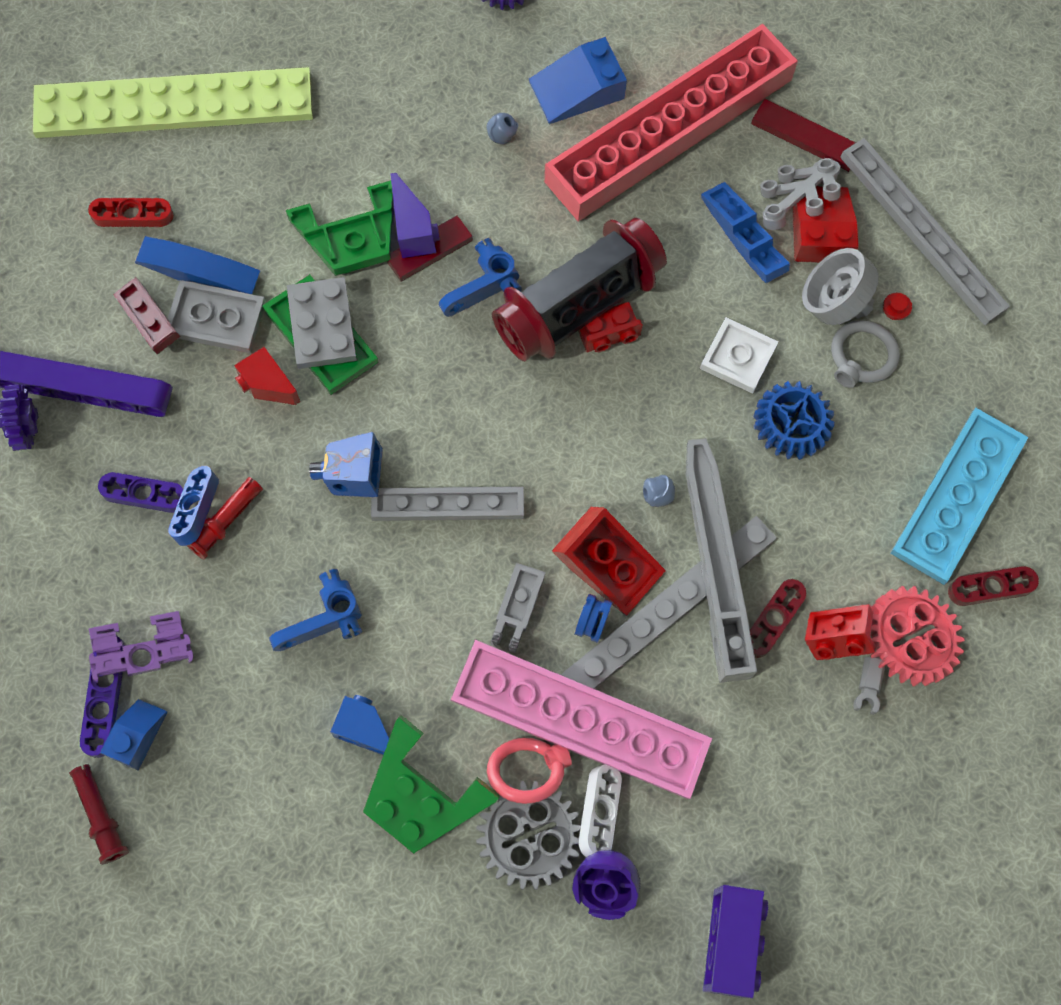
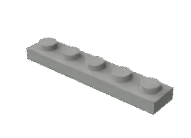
[371,487,524,521]

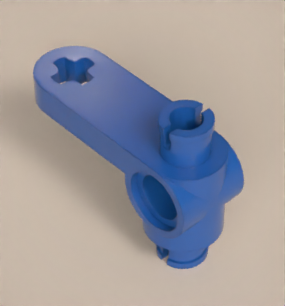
[439,238,522,317]
[269,569,362,651]

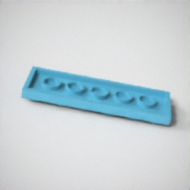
[890,408,1028,585]

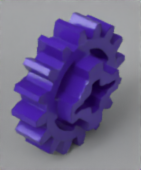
[0,385,39,451]

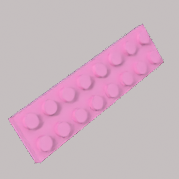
[450,640,712,799]

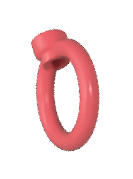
[487,738,572,804]

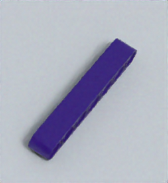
[0,351,173,417]

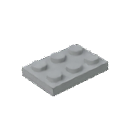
[287,277,357,369]
[168,280,266,353]

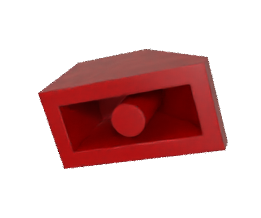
[234,347,300,405]

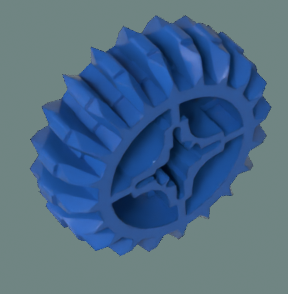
[753,381,835,460]

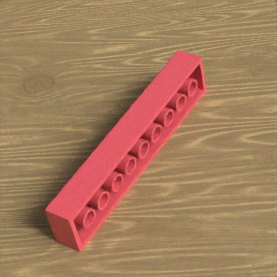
[544,24,798,222]

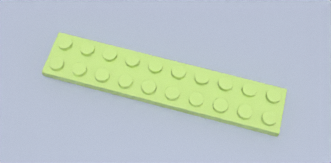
[33,67,313,138]

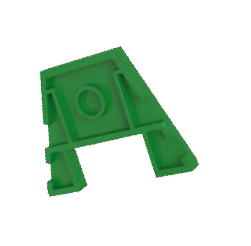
[286,180,393,276]
[363,715,500,854]

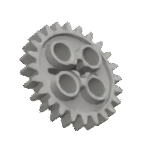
[476,781,581,890]

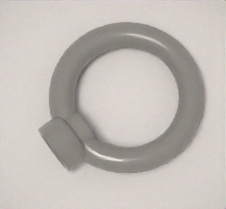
[831,320,900,388]

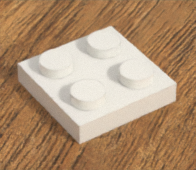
[700,317,778,394]

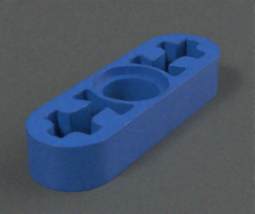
[168,466,219,546]

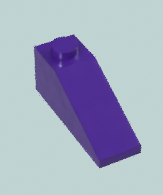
[390,173,440,258]

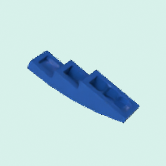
[701,182,790,283]
[135,236,260,294]

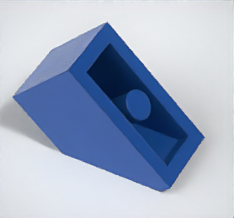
[330,695,389,755]
[100,699,168,771]

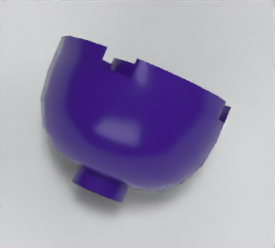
[572,850,641,920]

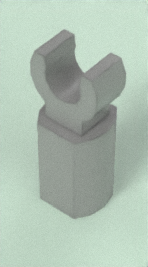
[853,657,885,715]

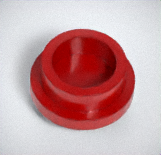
[883,292,912,320]

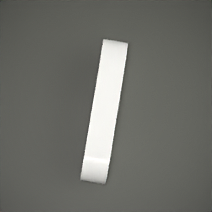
[579,764,622,857]

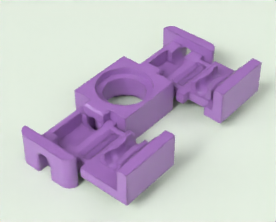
[89,611,193,683]

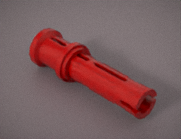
[187,477,263,560]

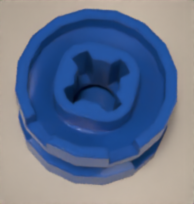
[574,594,612,643]

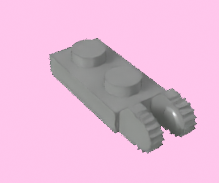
[490,563,546,654]

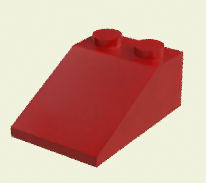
[793,186,858,263]
[552,507,666,616]

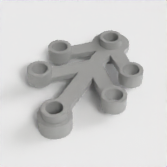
[760,158,841,230]

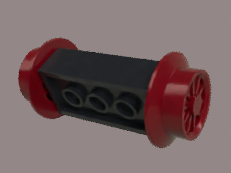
[492,218,667,362]

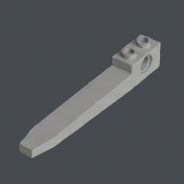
[686,438,757,683]

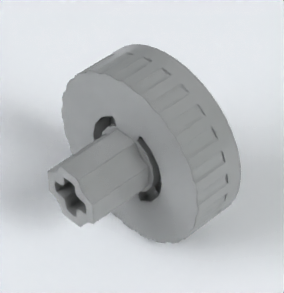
[802,248,879,325]

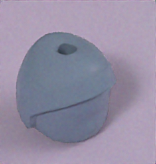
[486,113,518,144]
[643,475,675,507]

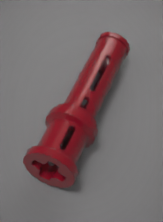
[69,764,129,865]

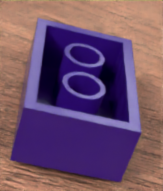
[703,885,768,998]

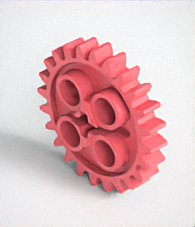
[870,586,965,686]

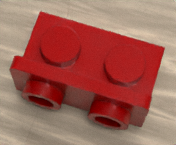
[578,302,643,352]
[805,604,876,660]

